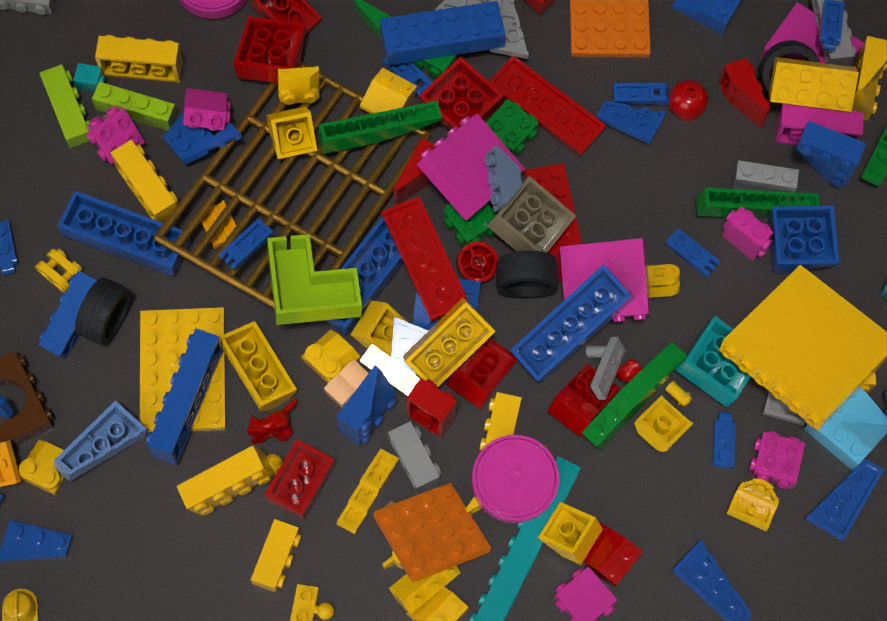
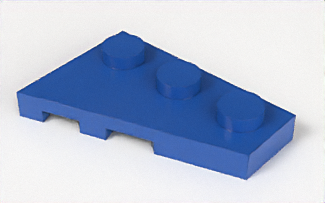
[0,520,73,563]

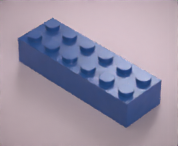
[380,1,506,65]
[58,191,191,277]
[324,217,404,336]
[510,264,636,382]
[146,328,223,465]

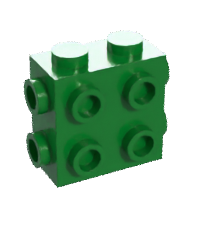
[486,99,539,156]
[442,203,496,245]

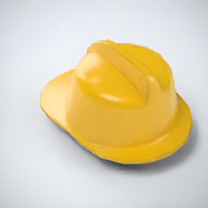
[2,589,38,621]

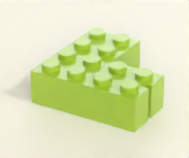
[267,234,362,325]

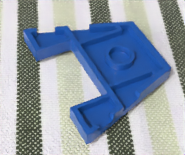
[163,111,242,164]

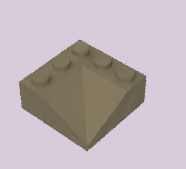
[487,176,576,252]

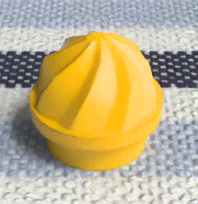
[266,454,282,475]

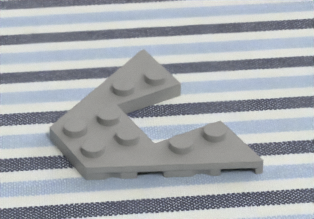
[435,0,529,59]

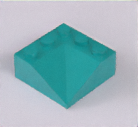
[676,316,751,407]

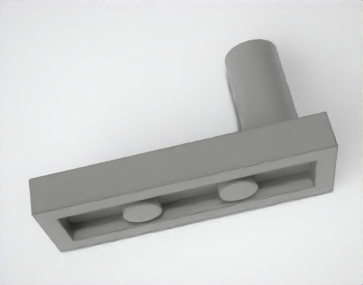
[586,337,626,400]

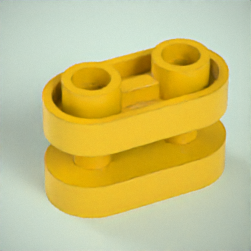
[35,249,82,293]
[648,264,680,298]

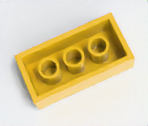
[95,35,183,83]
[768,57,859,112]
[110,140,180,223]
[403,297,496,388]
[177,445,275,516]

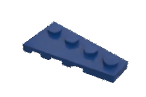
[805,459,885,542]
[671,539,753,621]

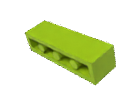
[39,64,89,149]
[92,82,178,131]

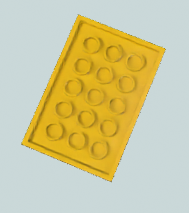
[140,307,226,433]

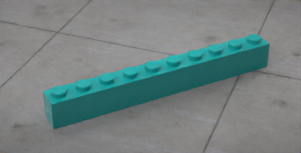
[469,456,581,621]

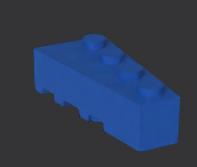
[38,271,97,358]

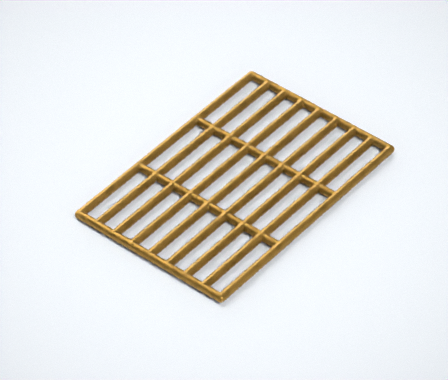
[154,62,432,308]

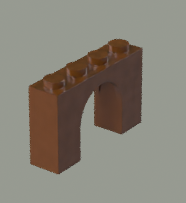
[0,350,54,448]

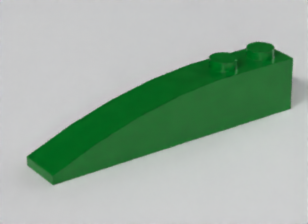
[354,0,457,78]
[318,101,442,154]
[696,187,820,218]
[582,342,688,450]

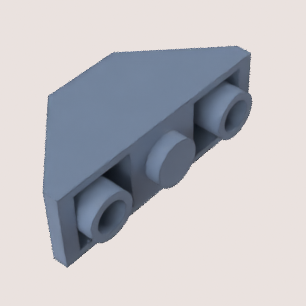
[485,146,522,212]

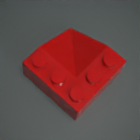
[233,16,306,83]
[419,56,504,129]

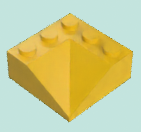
[852,36,887,121]

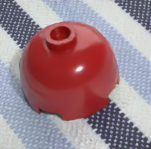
[668,80,708,121]
[456,241,498,282]

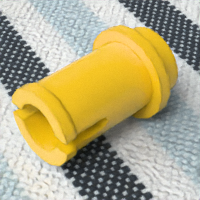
[665,381,692,407]

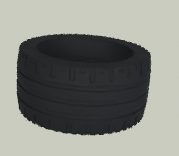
[760,40,820,94]
[496,250,559,299]
[75,277,132,345]

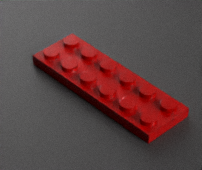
[489,56,606,156]
[524,163,582,283]
[381,196,469,322]

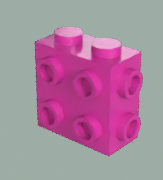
[183,88,230,131]
[85,106,145,164]
[722,206,773,261]
[749,431,805,489]
[554,567,617,621]

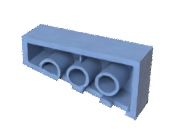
[54,401,147,482]

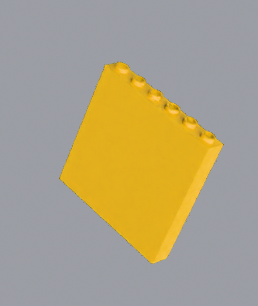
[719,265,887,431]

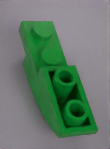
[861,125,887,187]

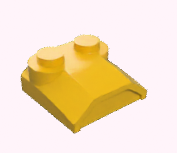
[278,66,320,105]
[301,330,361,383]
[634,395,693,452]
[19,440,66,496]

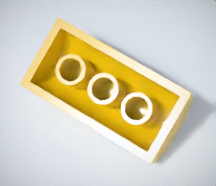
[220,321,297,412]

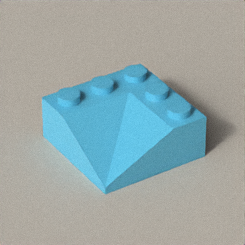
[804,387,887,471]

